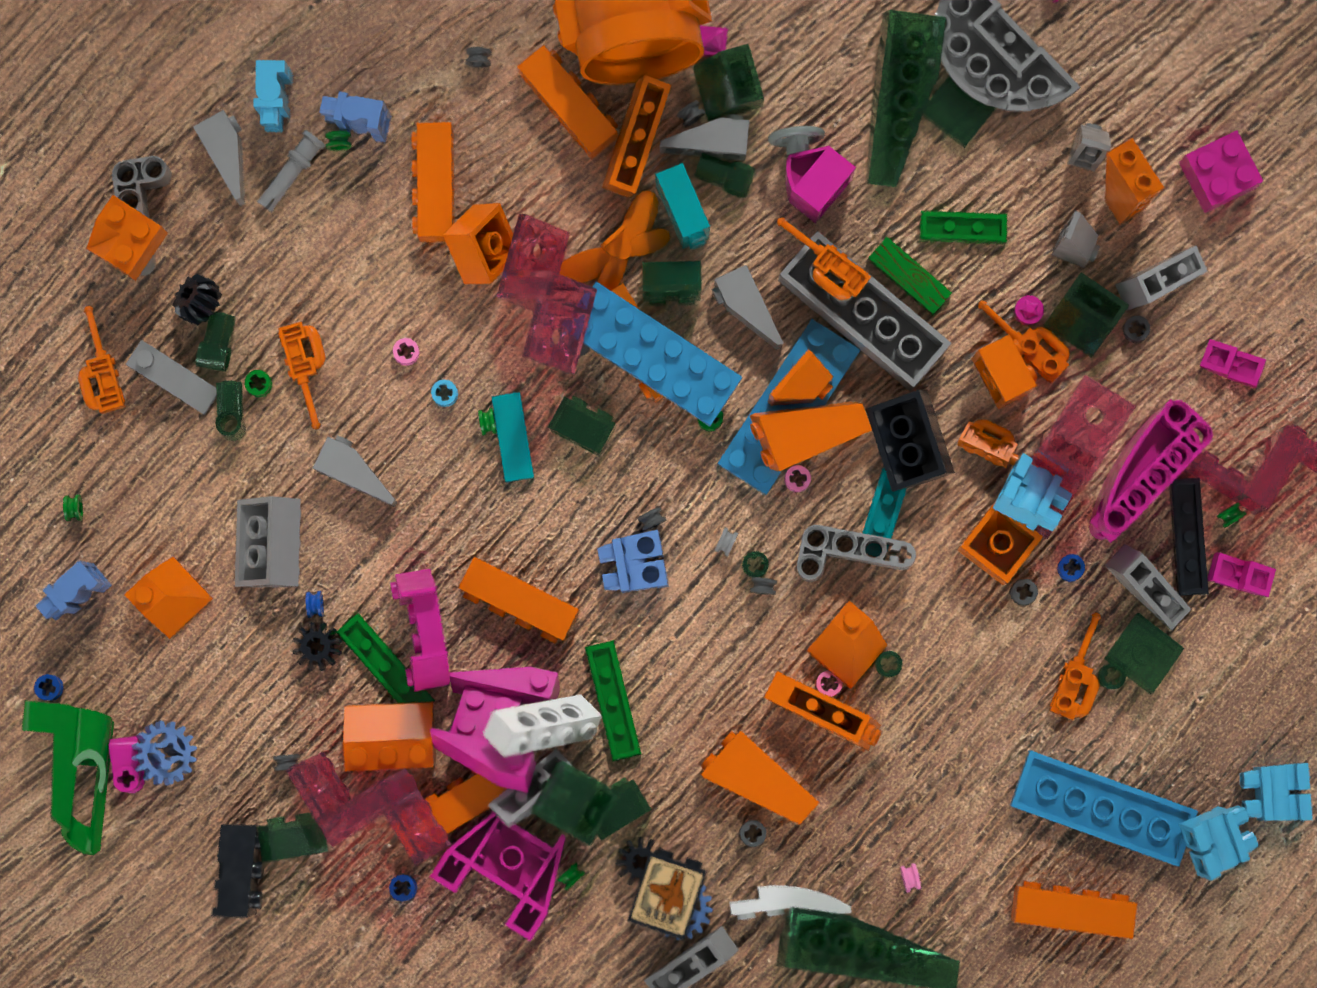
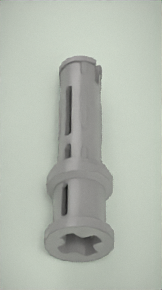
[257,130,326,212]

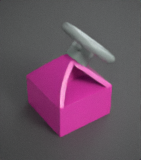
[768,126,856,224]

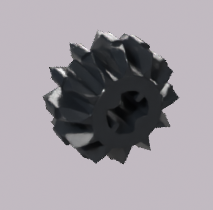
[172,274,222,325]
[292,622,343,671]
[616,837,662,885]

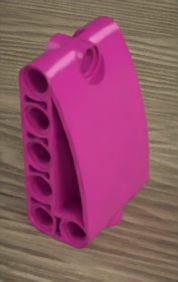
[1089,399,1213,543]

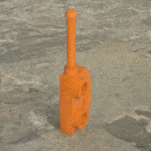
[777,217,871,300]
[978,301,1070,384]
[78,306,126,414]
[278,321,326,430]
[957,419,1061,477]
[1049,612,1101,720]

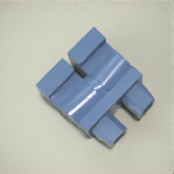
[320,91,392,143]
[597,530,669,593]
[35,560,112,620]

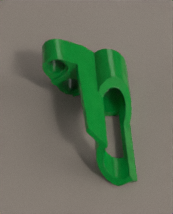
[22,701,114,855]

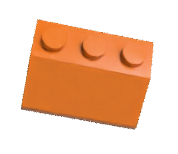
[343,702,436,771]

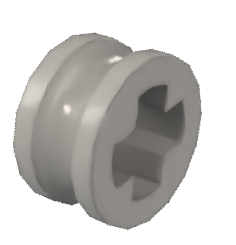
[715,527,738,557]

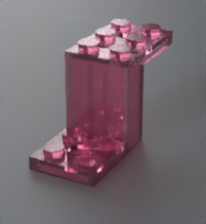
[496,214,597,374]
[1029,375,1136,539]
[1184,424,1317,515]
[286,752,451,866]

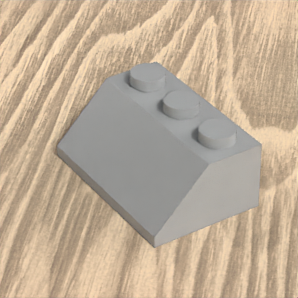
[235,496,301,588]

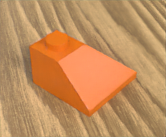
[768,349,834,406]
[124,557,213,639]
[806,600,887,689]

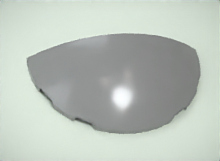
[934,0,1081,112]

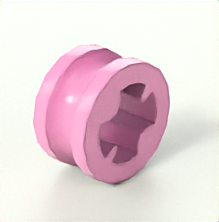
[393,338,419,366]
[785,465,811,492]
[816,670,843,697]
[900,863,921,892]

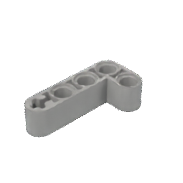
[112,156,172,276]
[797,525,916,582]

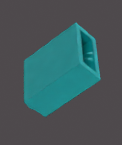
[656,163,710,250]

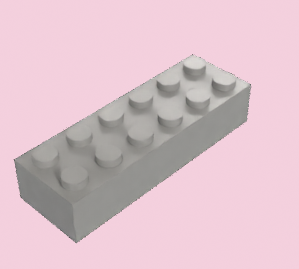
[778,231,951,392]

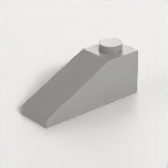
[193,110,245,206]
[660,115,749,161]
[1067,123,1111,171]
[1052,211,1100,268]
[1115,245,1208,310]
[712,265,783,350]
[126,340,220,415]
[313,435,397,507]
[1105,544,1191,630]
[489,749,576,828]
[644,926,739,988]

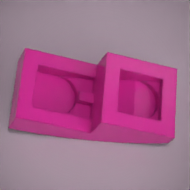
[1200,339,1266,389]
[1207,552,1276,597]

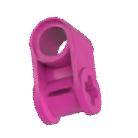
[109,736,145,793]

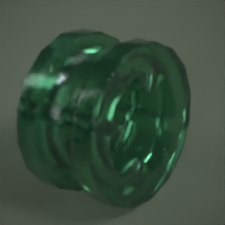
[742,551,769,578]
[875,651,903,678]
[1098,663,1126,690]

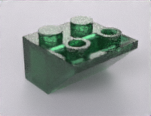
[692,44,764,122]
[642,261,702,306]
[1043,272,1129,358]
[530,759,620,847]

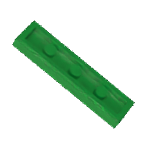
[337,613,436,703]
[585,640,641,761]

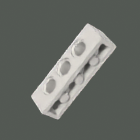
[483,695,602,757]

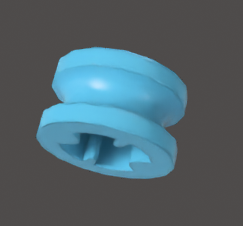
[431,379,458,407]

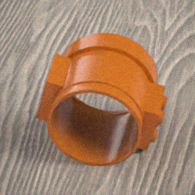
[553,0,712,85]

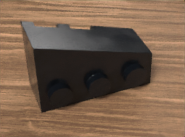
[211,824,265,918]

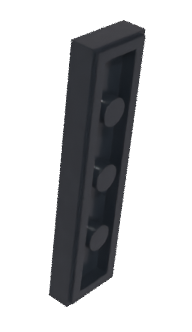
[1169,478,1209,596]

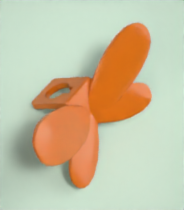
[558,190,670,291]

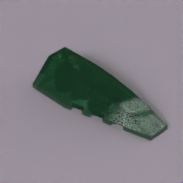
[867,10,946,187]
[776,907,960,988]

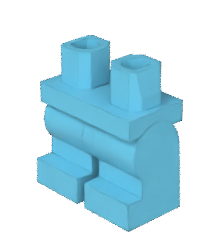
[253,60,293,132]
[993,453,1072,532]
[1239,763,1313,821]
[1179,806,1259,881]

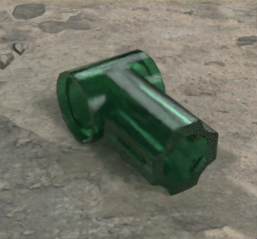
[694,153,756,198]
[196,312,236,372]
[215,380,246,442]

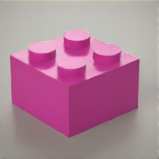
[1179,130,1263,213]

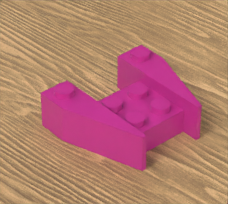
[390,569,450,692]
[430,667,560,793]
[429,812,566,941]

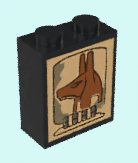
[627,848,707,940]

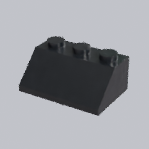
[865,390,955,492]

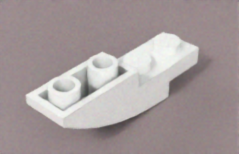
[729,885,851,924]

